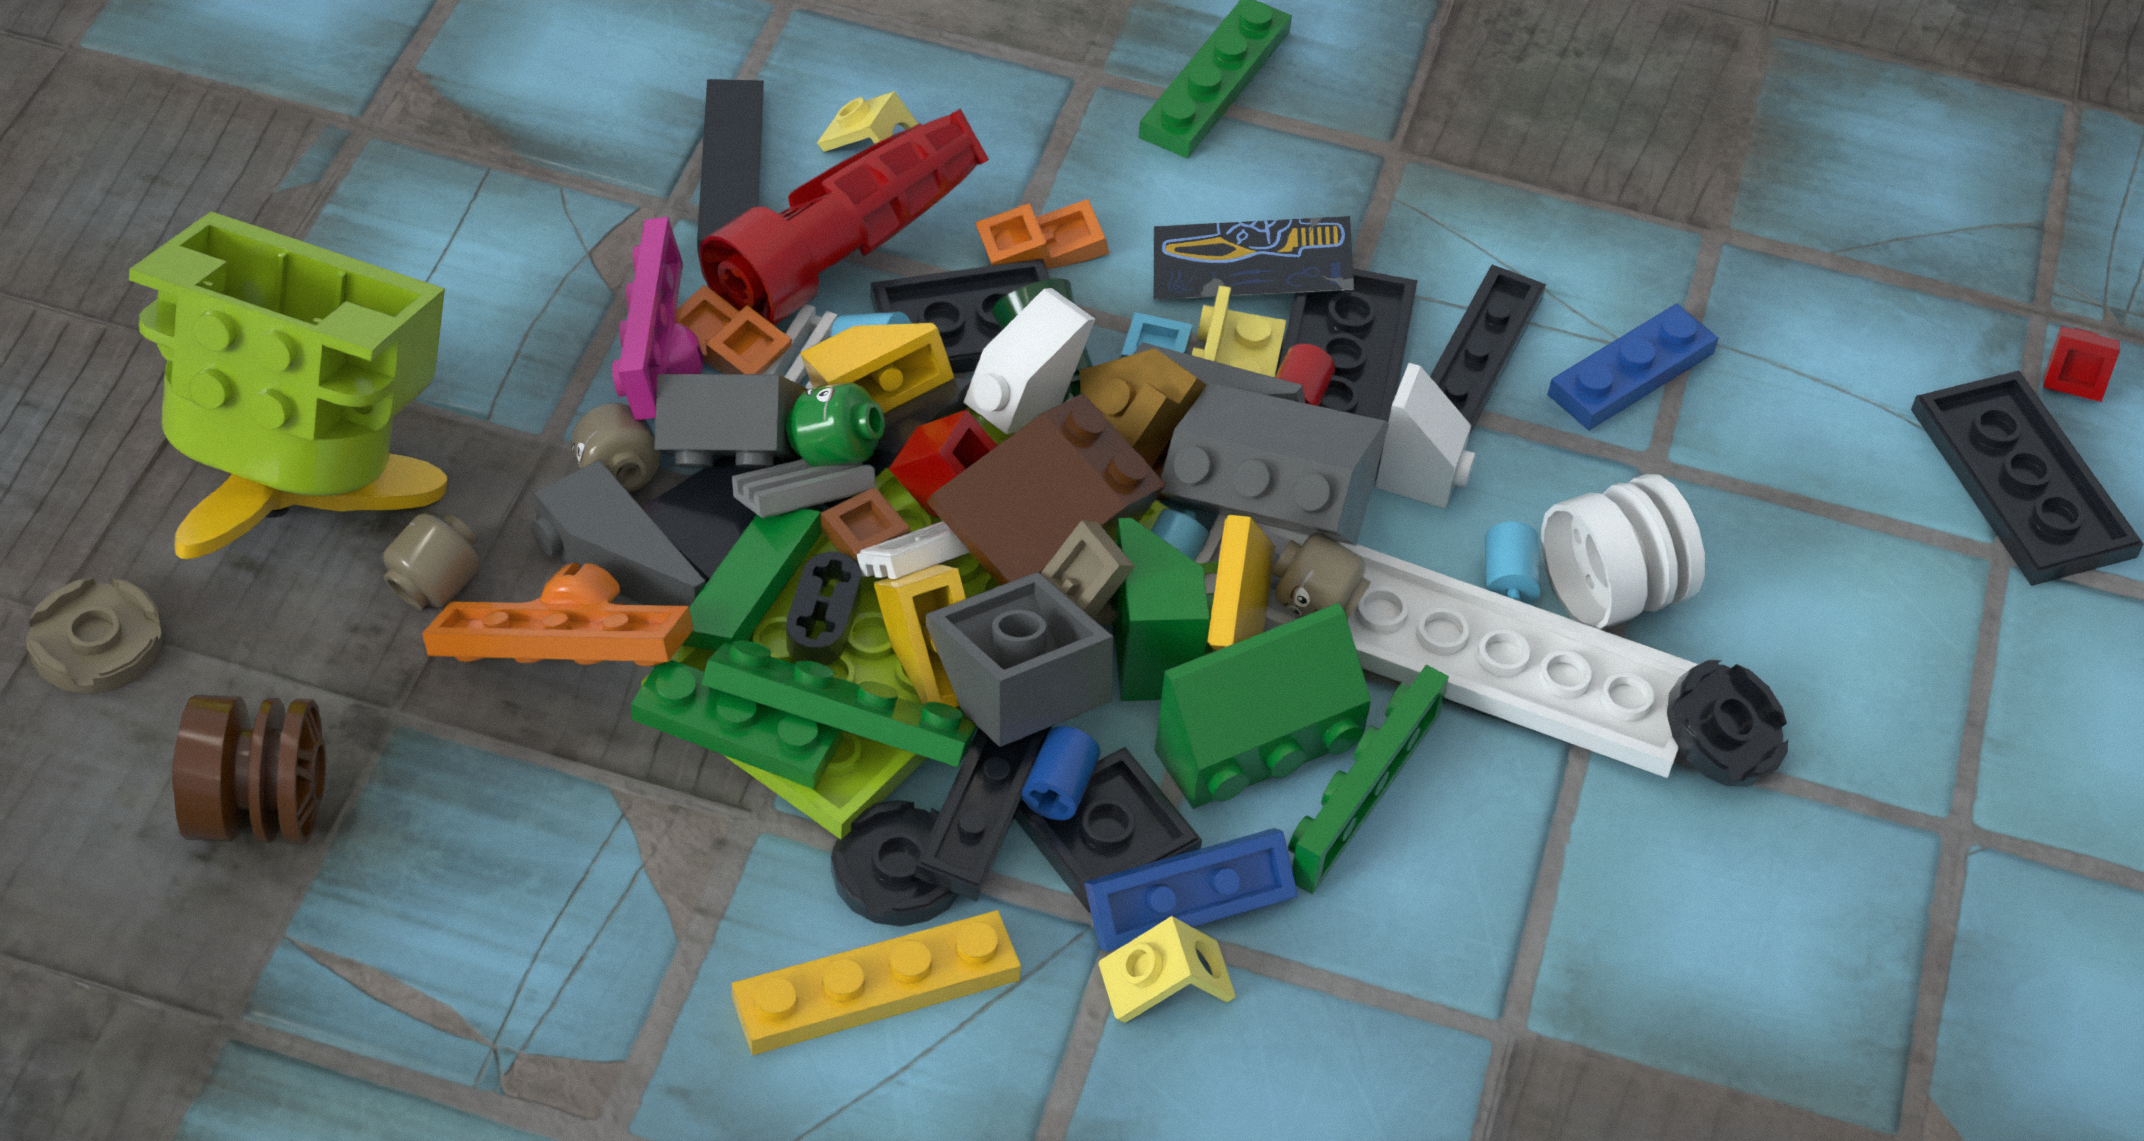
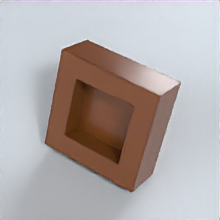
[821,487,910,565]

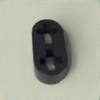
[786,552,861,666]

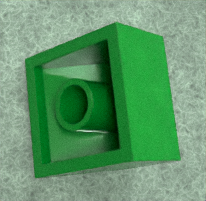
[1110,518,1214,701]

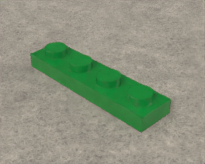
[1138,0,1292,159]
[702,640,977,767]
[1288,664,1449,894]

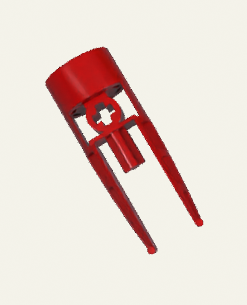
[698,108,989,326]

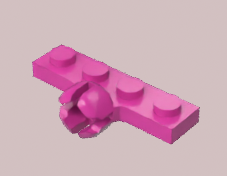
[612,216,704,421]

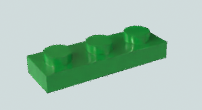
[631,659,843,789]

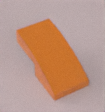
[975,199,1110,269]
[676,285,792,374]

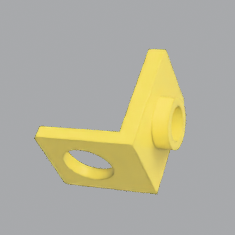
[817,91,918,152]
[1099,916,1236,1023]

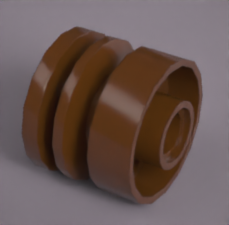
[172,695,326,844]

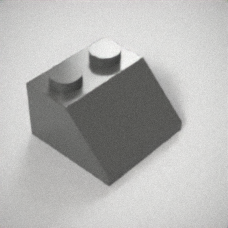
[654,374,808,469]
[926,572,1113,747]

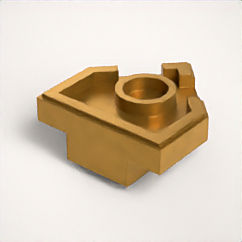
[1079,348,1207,467]

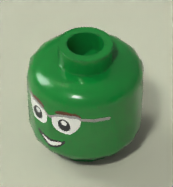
[786,382,885,467]

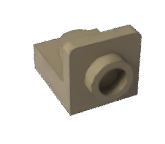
[1040,520,1135,626]

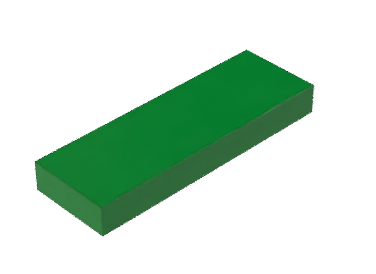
[682,509,823,651]

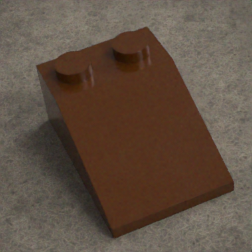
[927,393,1166,586]

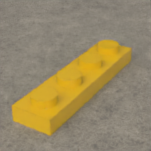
[731,910,1021,1056]

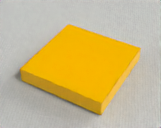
[1207,515,1276,651]

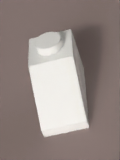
[964,288,1095,434]
[1375,363,1476,509]

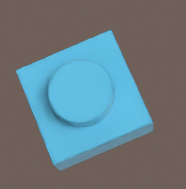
[1121,312,1193,358]

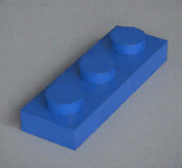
[1547,303,1719,431]
[1084,828,1298,952]

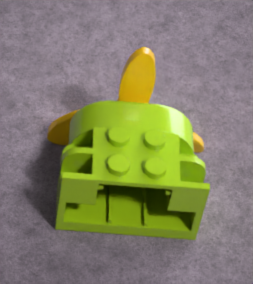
[129,211,447,559]

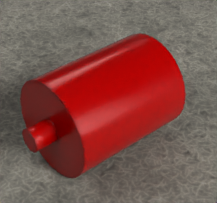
[1275,344,1335,406]

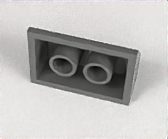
[1161,383,1389,546]

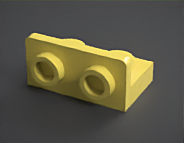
[1192,285,1286,378]

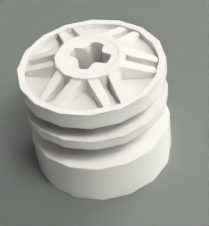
[1541,474,1705,630]

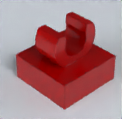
[2043,326,2120,402]

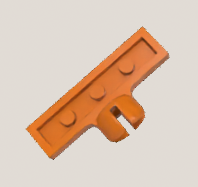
[422,563,694,666]

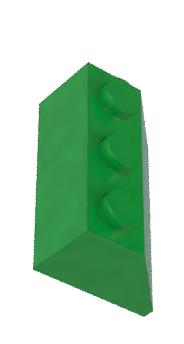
[1154,603,1371,809]

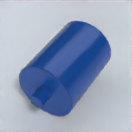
[1022,726,1101,820]

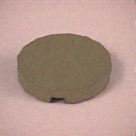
[26,578,164,694]

